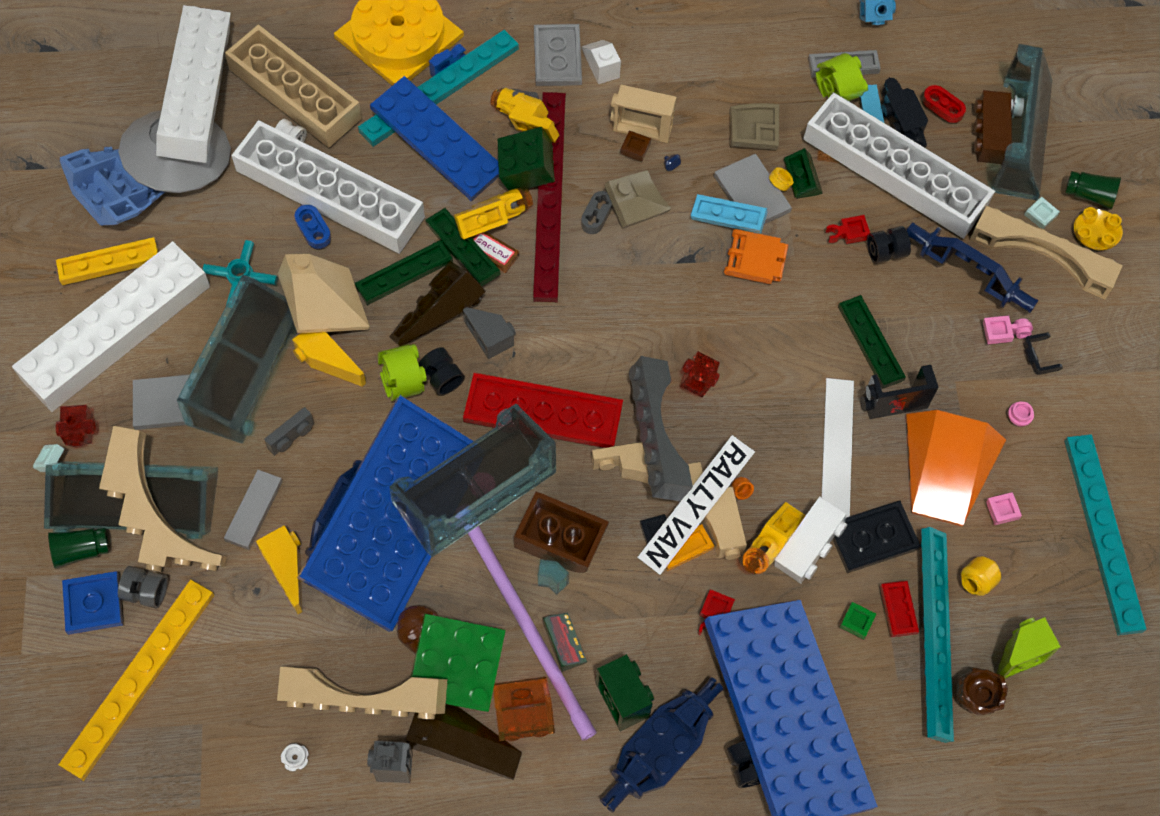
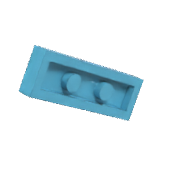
[691,194,768,234]

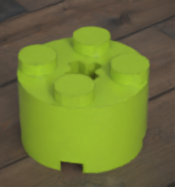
[816,53,868,102]
[377,344,427,401]

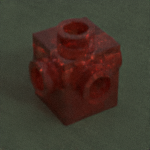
[680,351,720,398]
[56,405,96,447]

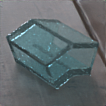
[538,559,569,595]

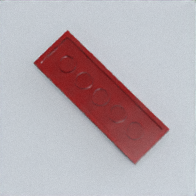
[463,373,623,448]

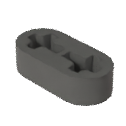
[581,191,613,234]

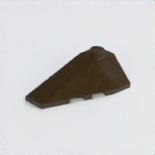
[389,261,486,346]
[406,704,522,780]

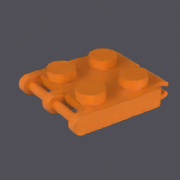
[724,229,788,284]

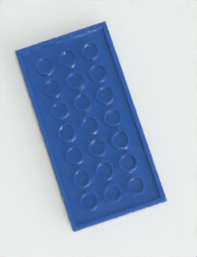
[297,395,487,632]
[704,600,878,816]

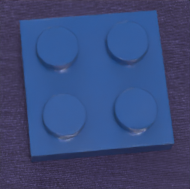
[62,571,123,635]

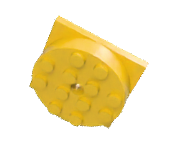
[334,0,464,86]

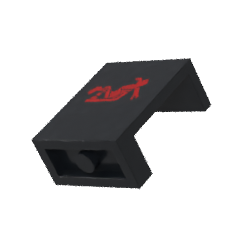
[861,365,939,419]

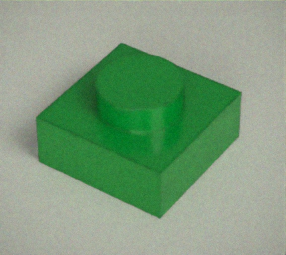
[839,602,876,640]

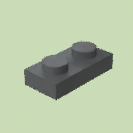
[264,407,314,456]

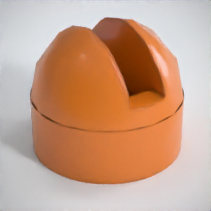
[731,477,754,500]

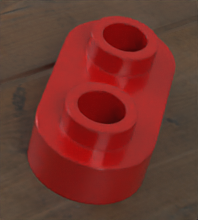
[922,85,966,123]

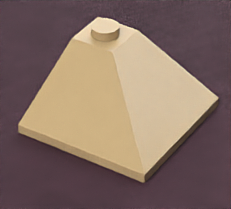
[278,254,370,333]

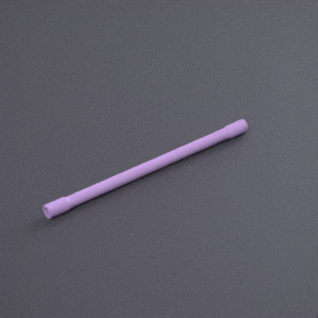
[455,504,597,741]

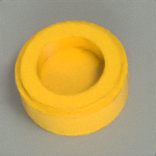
[769,167,793,191]

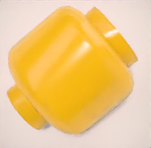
[961,556,1001,596]

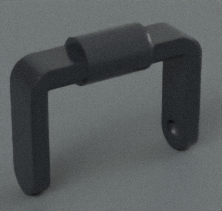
[1023,332,1063,375]

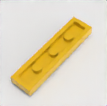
[56,237,158,285]

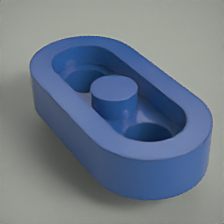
[294,205,331,249]

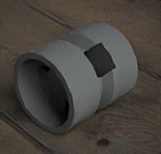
[118,566,168,609]

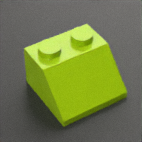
[997,617,1061,679]

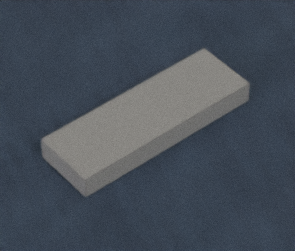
[808,50,881,78]
[224,470,283,550]

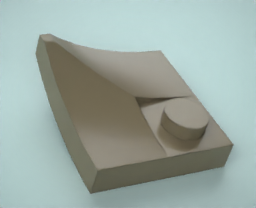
[729,103,779,150]
[604,170,671,228]

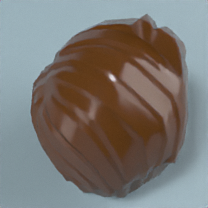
[397,605,439,654]
[956,668,1008,715]

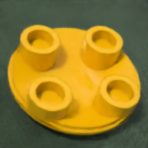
[1074,207,1123,250]

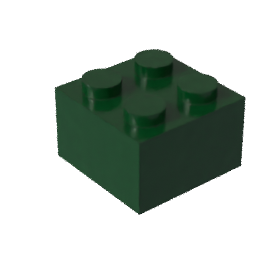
[497,127,555,191]
[595,654,654,732]

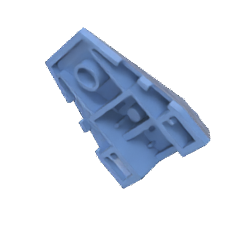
[60,147,165,225]

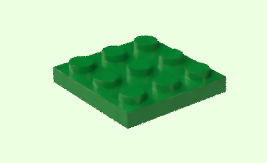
[410,613,506,712]

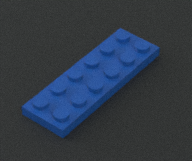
[370,76,499,201]

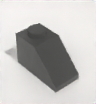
[463,307,516,359]

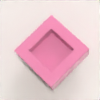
[986,492,1022,525]

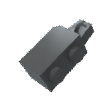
[367,741,413,783]

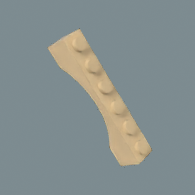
[970,206,1123,300]
[277,667,447,719]

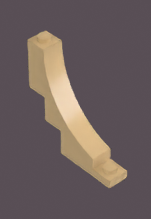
[591,442,747,560]

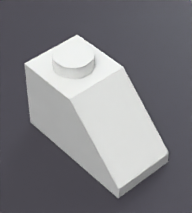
[581,40,621,84]

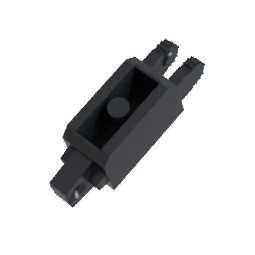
[881,77,928,148]

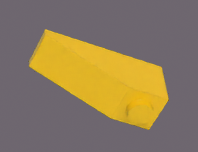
[292,332,366,387]
[256,525,303,614]

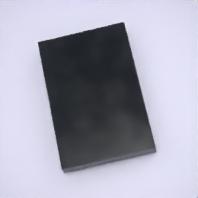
[832,500,921,573]

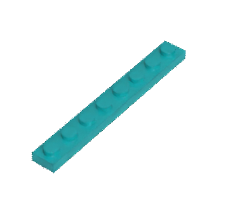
[358,30,519,147]
[1064,434,1147,636]
[921,527,954,743]

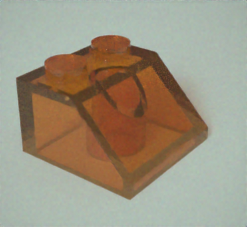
[493,677,555,741]

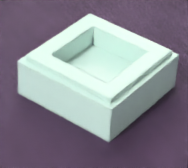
[1024,197,1060,229]
[33,444,64,472]

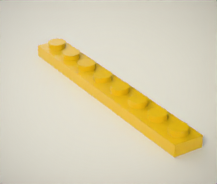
[58,579,214,781]

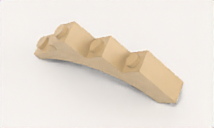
[99,426,227,572]

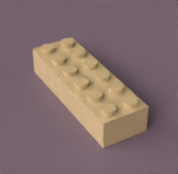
[225,24,362,148]

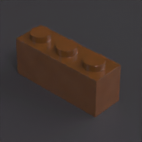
[974,90,1012,165]

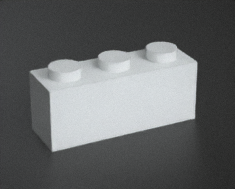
[775,496,847,584]

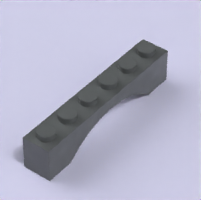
[629,356,693,501]

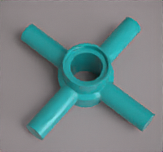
[202,240,278,309]

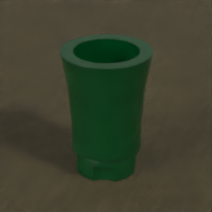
[1065,171,1121,210]
[48,528,110,569]

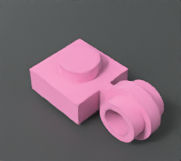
[983,316,1033,344]

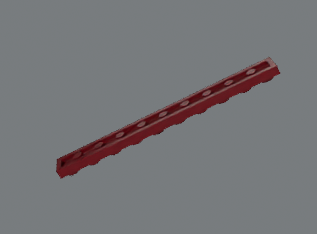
[533,92,566,303]

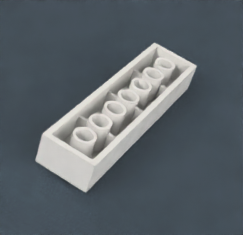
[156,5,231,163]
[803,92,995,239]
[232,120,425,254]
[12,241,210,412]

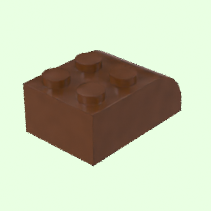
[514,491,609,573]

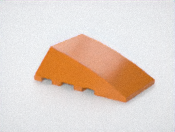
[906,410,1006,527]

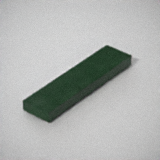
[425,208,501,286]
[355,240,453,306]
[838,295,906,389]

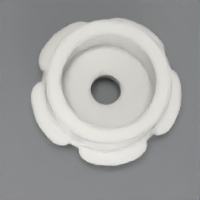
[1011,95,1024,118]
[281,743,309,771]

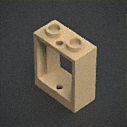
[610,85,676,143]

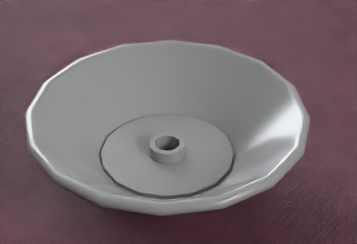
[118,110,231,193]

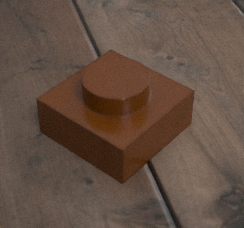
[620,130,651,162]

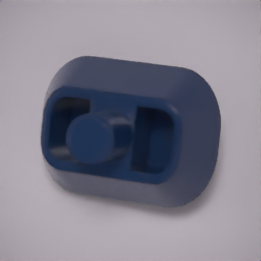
[664,154,681,171]

